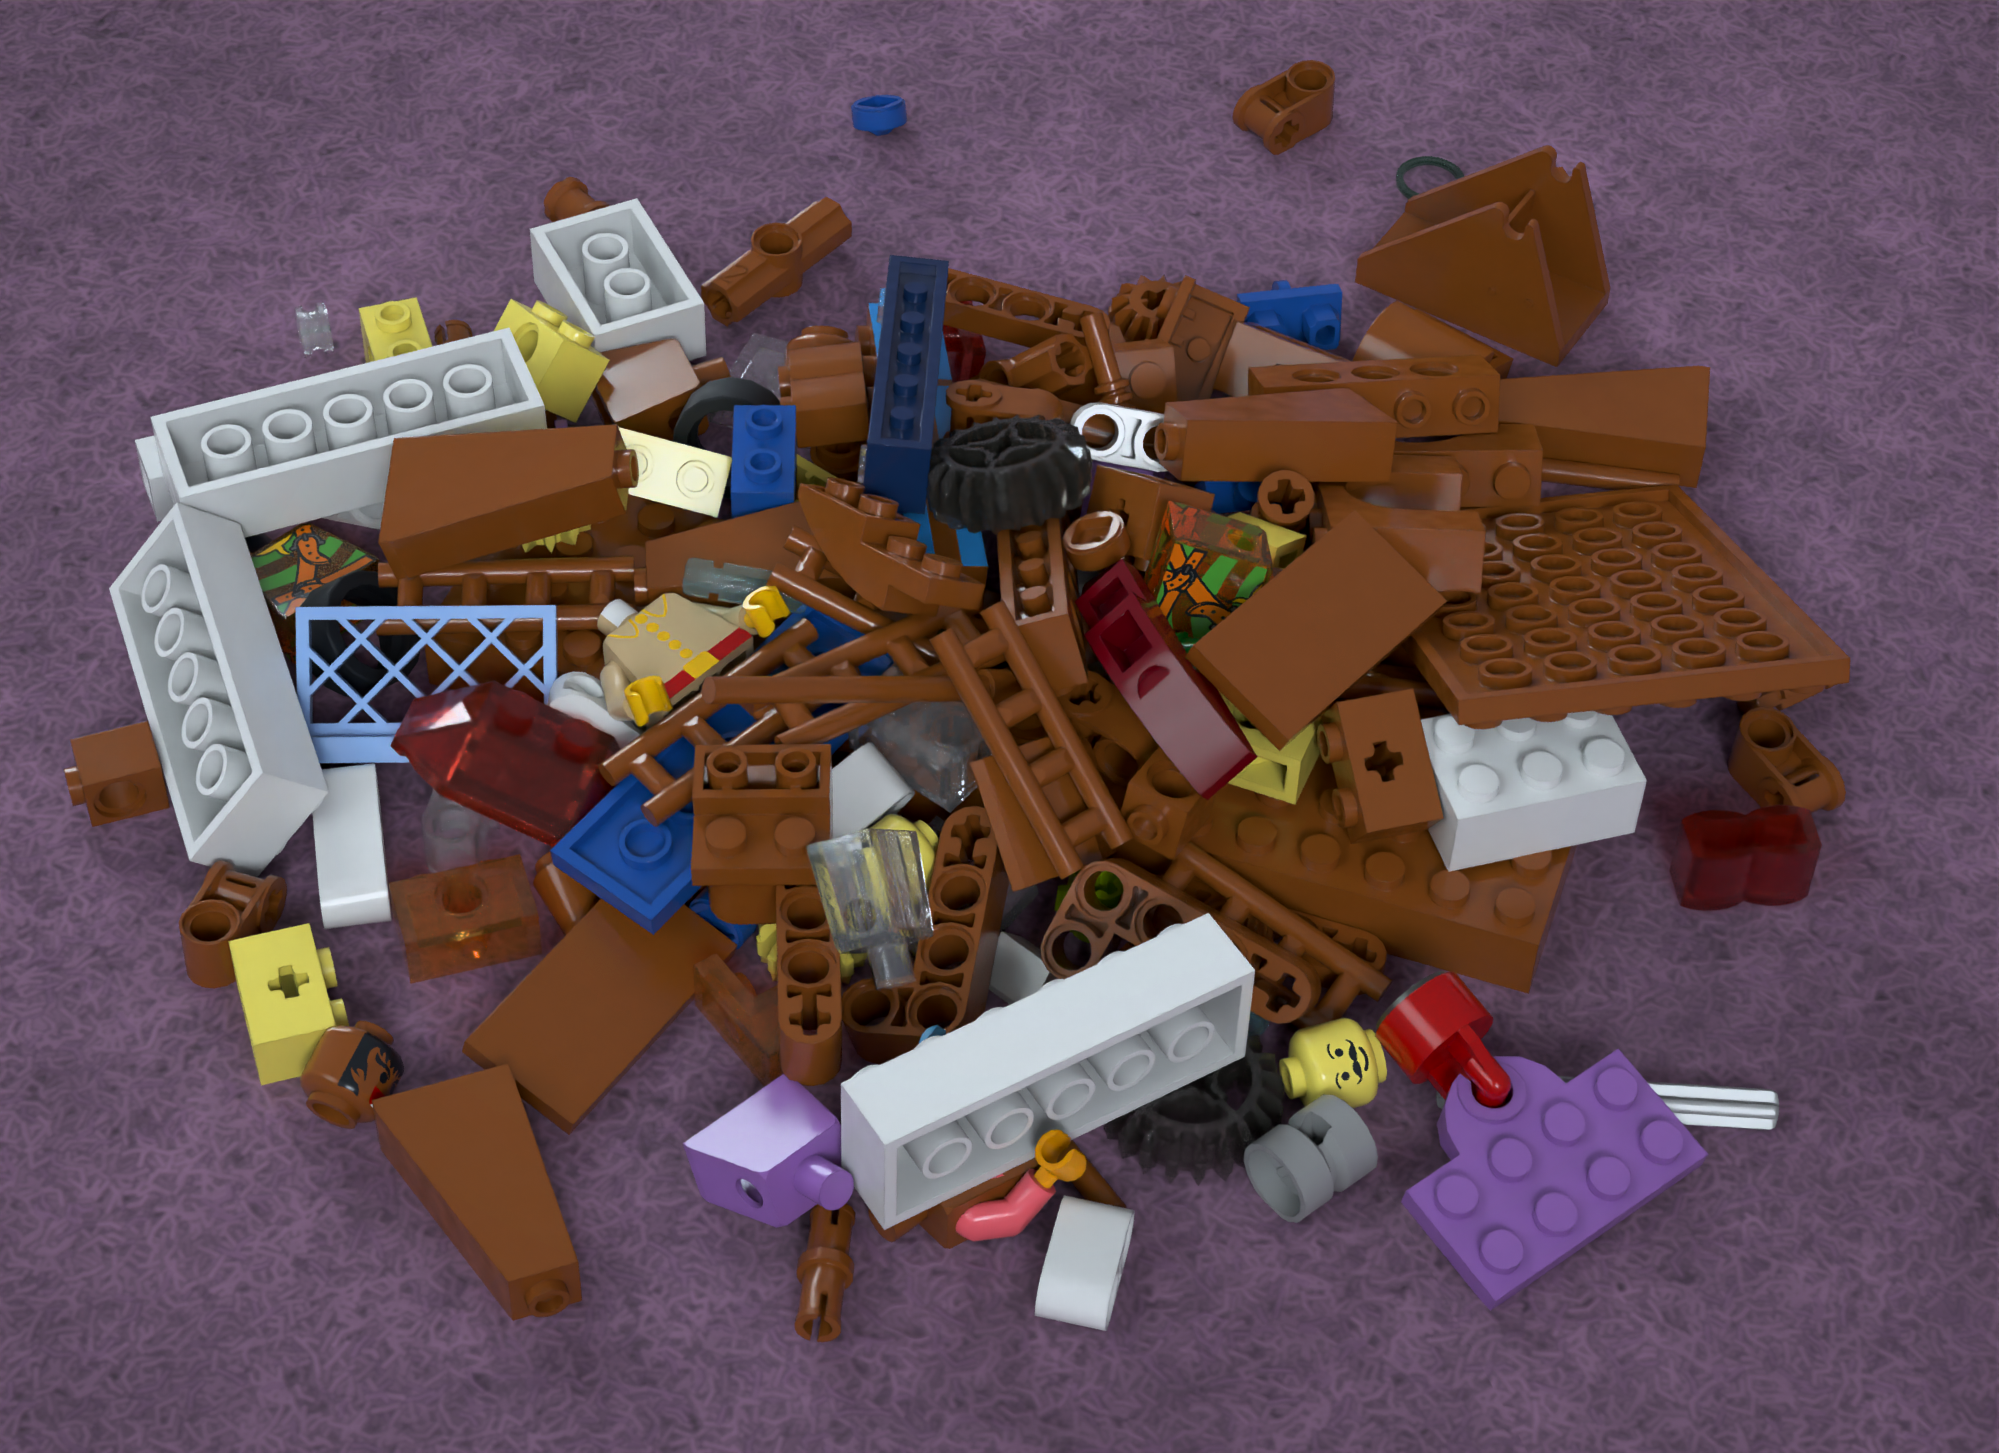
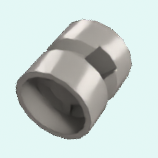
[1244,1094,1378,1223]

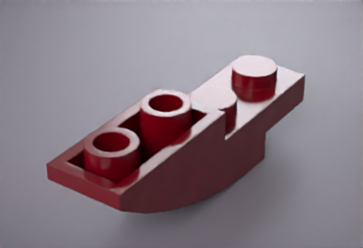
[1074,559,1257,800]

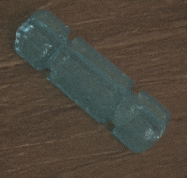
[682,557,807,614]

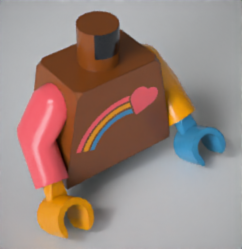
[868,1025,1086,1249]

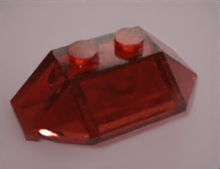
[390,681,620,847]

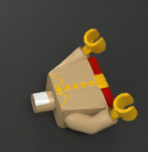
[597,586,791,729]

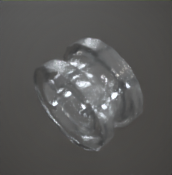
[294,302,334,359]

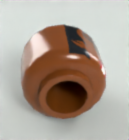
[300,1021,405,1129]

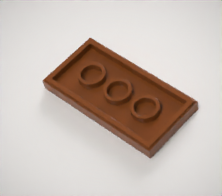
[1185,510,1447,751]
[462,899,738,1135]

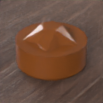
[1062,511,1131,571]

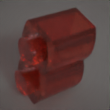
[1669,805,1822,911]

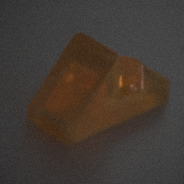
[693,953,784,1087]

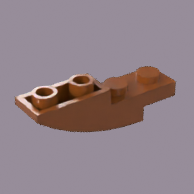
[797,477,985,617]

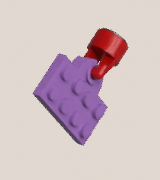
[1375,971,1708,1311]

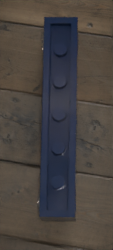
[857,255,949,515]

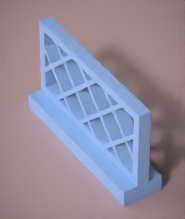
[295,605,560,763]

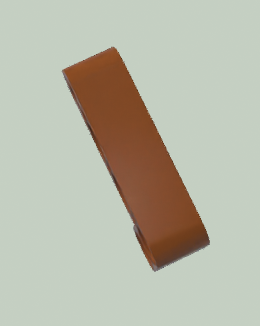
[841,806,1009,1065]
[708,844,842,1086]
[1040,858,1321,1024]

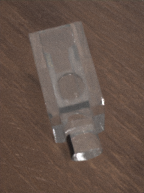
[806,828,934,991]

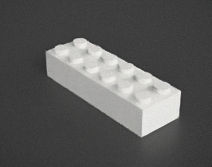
[150,328,547,538]
[109,502,329,877]
[841,913,1255,1230]

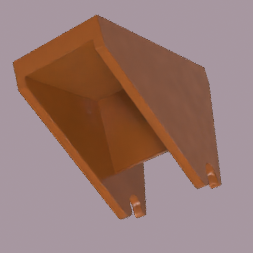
[1355,145,1611,367]

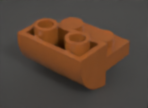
[1353,300,1514,379]
[691,744,833,886]

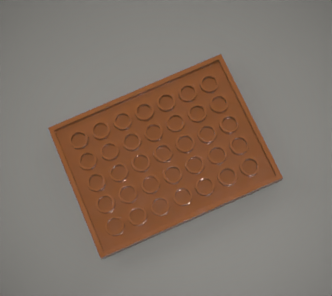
[1401,484,1850,729]

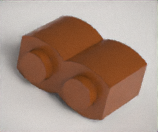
[778,341,870,448]

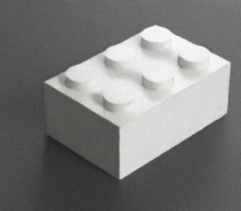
[530,198,706,361]
[1421,711,1647,872]

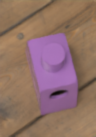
[683,1074,854,1228]

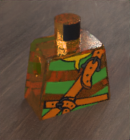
[1143,501,1284,638]
[245,523,380,664]

